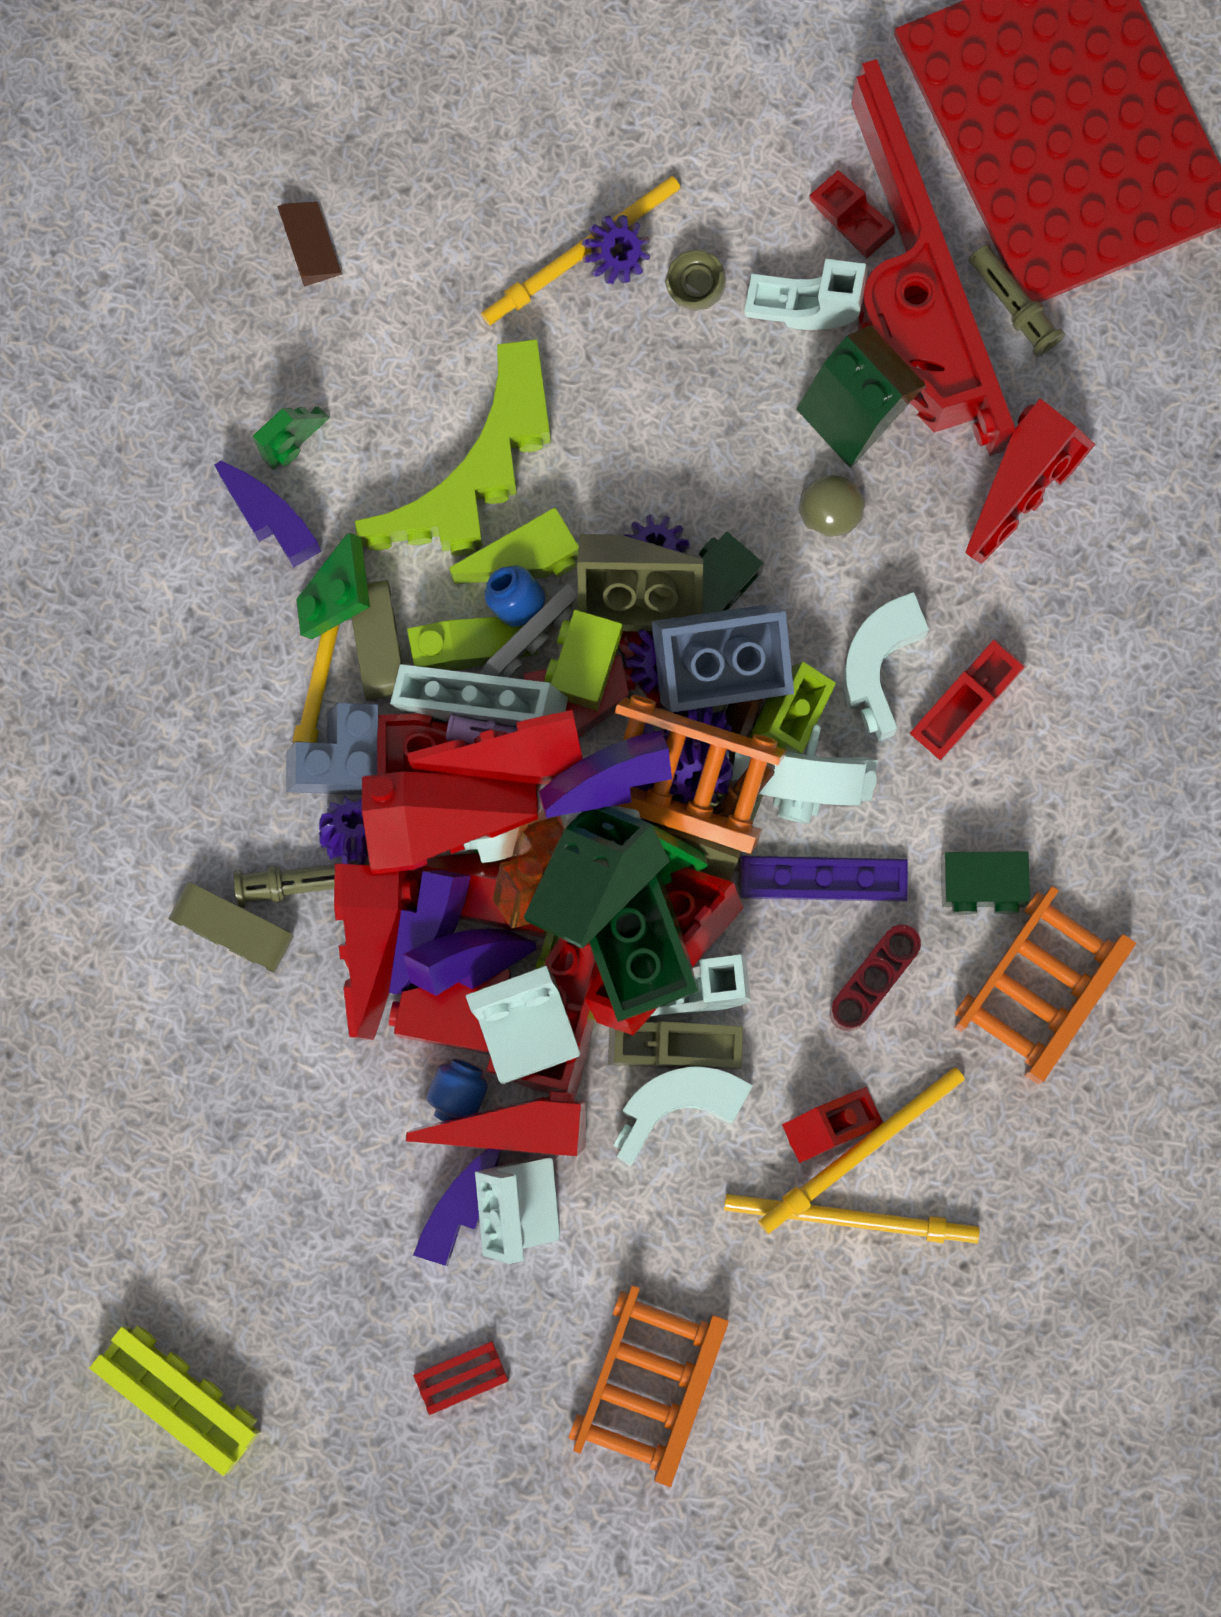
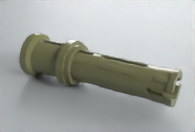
[968,245,1065,357]
[233,860,360,907]

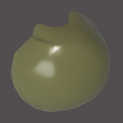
[665,249,726,311]
[798,475,865,537]

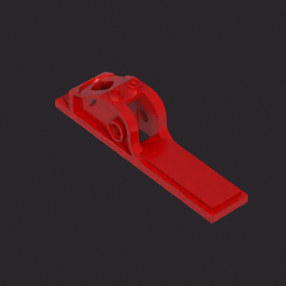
[851,59,1015,456]

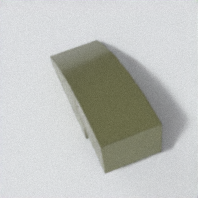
[608,1021,743,1069]

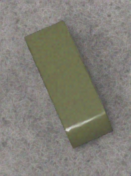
[352,580,403,701]
[168,882,294,973]

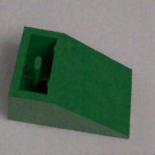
[524,807,669,948]

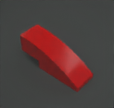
[909,639,1027,761]

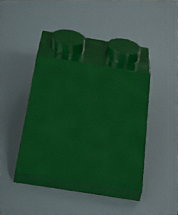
[796,325,926,468]
[589,872,700,1022]

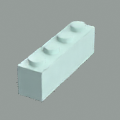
[390,664,568,727]

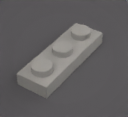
[479,583,578,678]

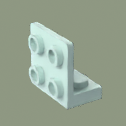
[466,966,580,1084]
[475,1156,560,1264]

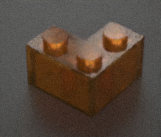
[493,817,564,928]

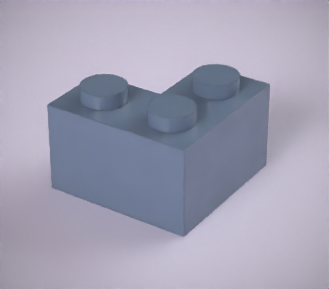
[286,703,378,795]

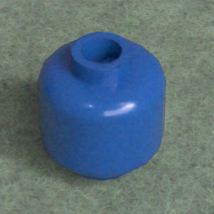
[484,565,545,627]
[426,1059,488,1121]

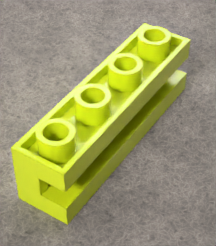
[89,1325,261,1476]

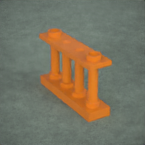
[615,695,786,854]
[954,886,1137,1085]
[568,1285,729,1487]

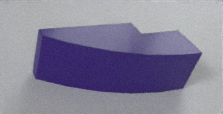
[214,461,322,568]
[539,730,672,818]
[389,870,471,994]
[403,928,537,996]
[413,1149,502,1266]

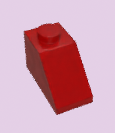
[782,1087,883,1163]

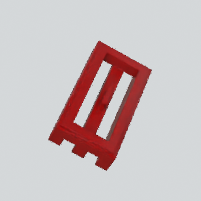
[413,1341,509,1415]

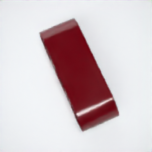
[829,924,921,1032]

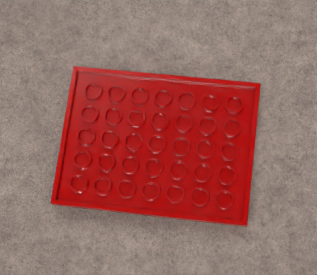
[894,0,1221,303]

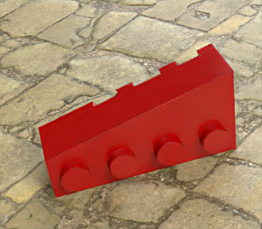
[584,867,744,1036]

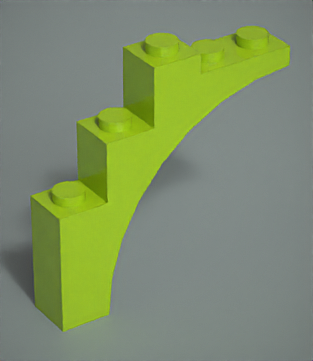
[355,339,551,556]

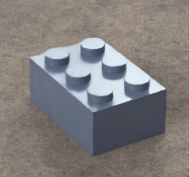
[652,603,794,712]

